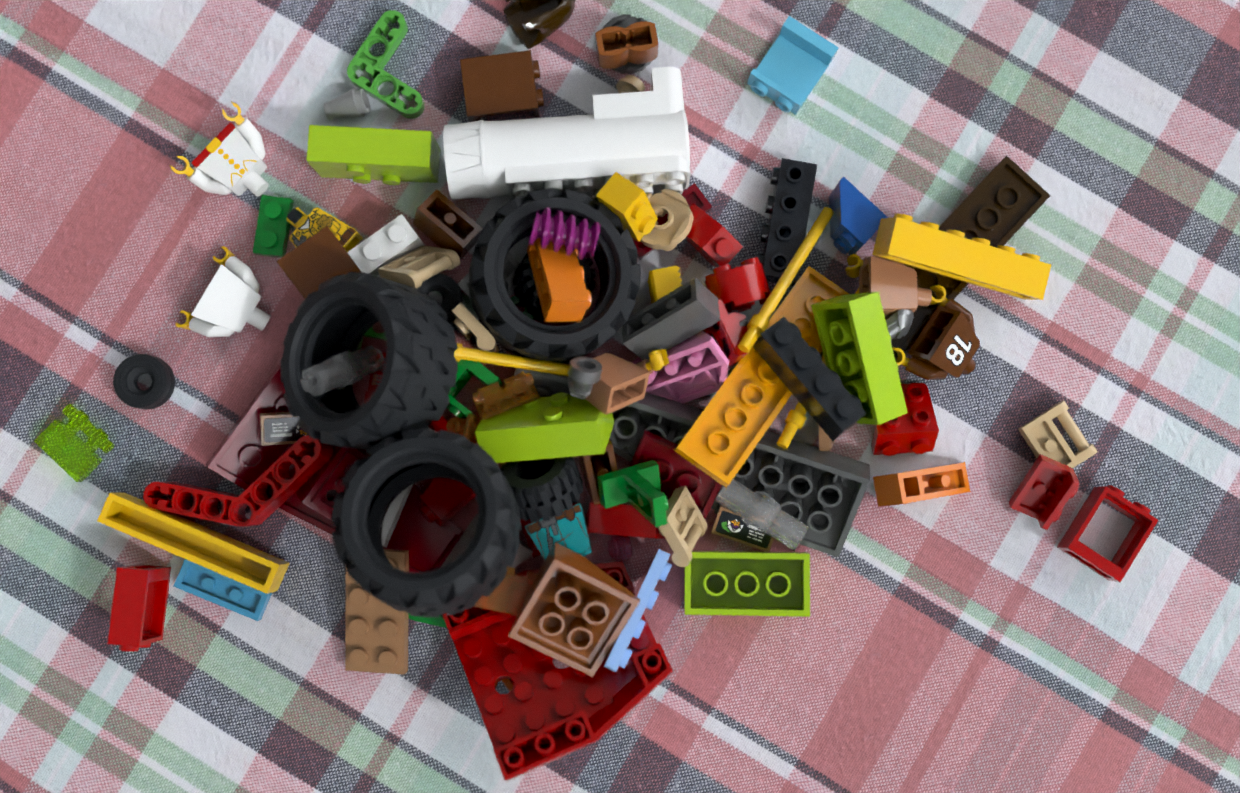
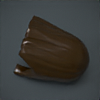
[503,0,576,49]

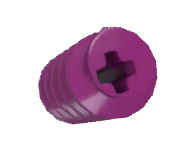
[529,207,600,260]

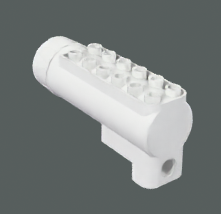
[443,67,691,201]

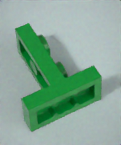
[597,460,669,527]

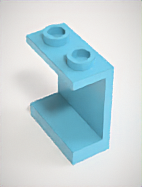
[747,16,839,115]

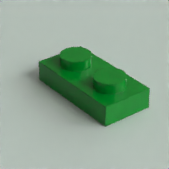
[253,195,294,258]

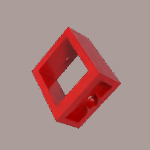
[1057,485,1159,582]
[107,564,171,652]

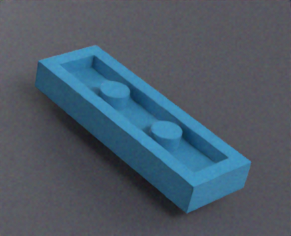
[173,559,273,621]

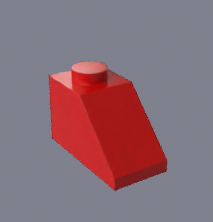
[685,203,743,267]

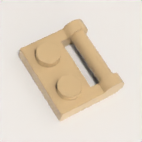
[378,246,460,289]
[452,303,499,353]
[1018,400,1098,468]
[658,485,707,567]

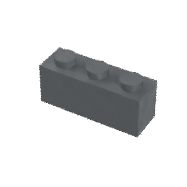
[622,278,720,360]

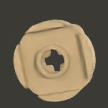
[640,189,694,251]

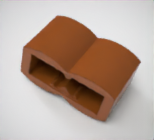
[595,21,659,69]

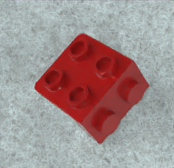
[871,383,939,456]

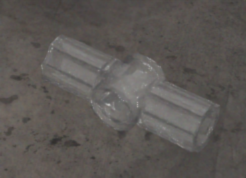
[300,345,385,396]
[715,479,809,550]

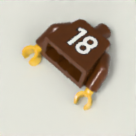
[892,285,980,380]

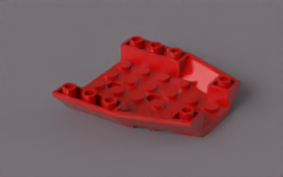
[442,561,673,782]

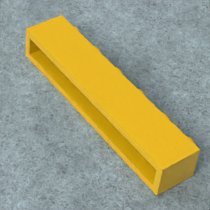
[872,213,1051,300]
[97,492,290,594]

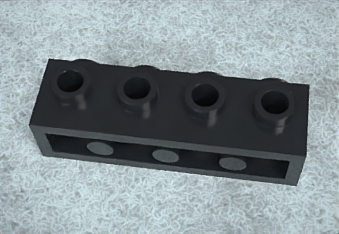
[757,158,818,286]
[753,317,866,441]

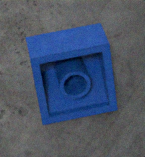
[829,177,888,255]

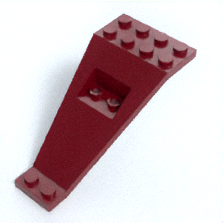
[206,364,464,572]

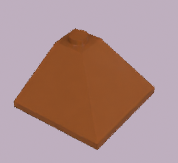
[508,542,640,677]

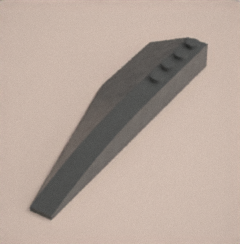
[511,368,870,557]

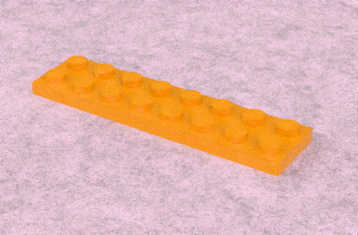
[675,266,849,488]

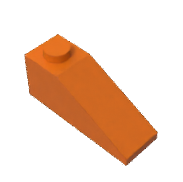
[873,462,970,507]

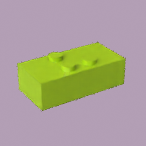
[306,125,440,185]
[811,291,908,425]
[475,392,614,463]
[685,551,810,617]

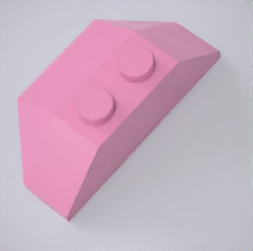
[631,331,729,403]

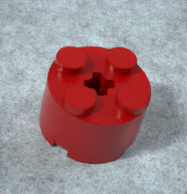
[704,257,771,312]

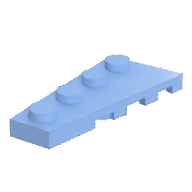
[604,549,672,672]

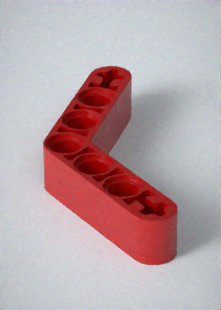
[143,435,333,527]

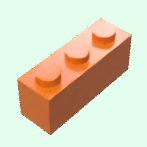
[527,238,591,322]

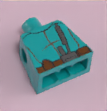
[525,503,592,560]

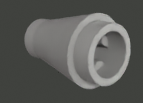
[323,88,371,120]

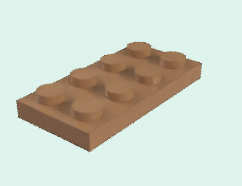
[345,549,409,675]

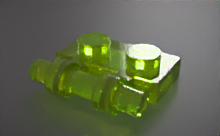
[34,404,115,482]

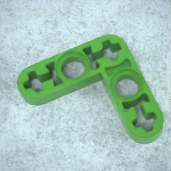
[347,10,425,119]

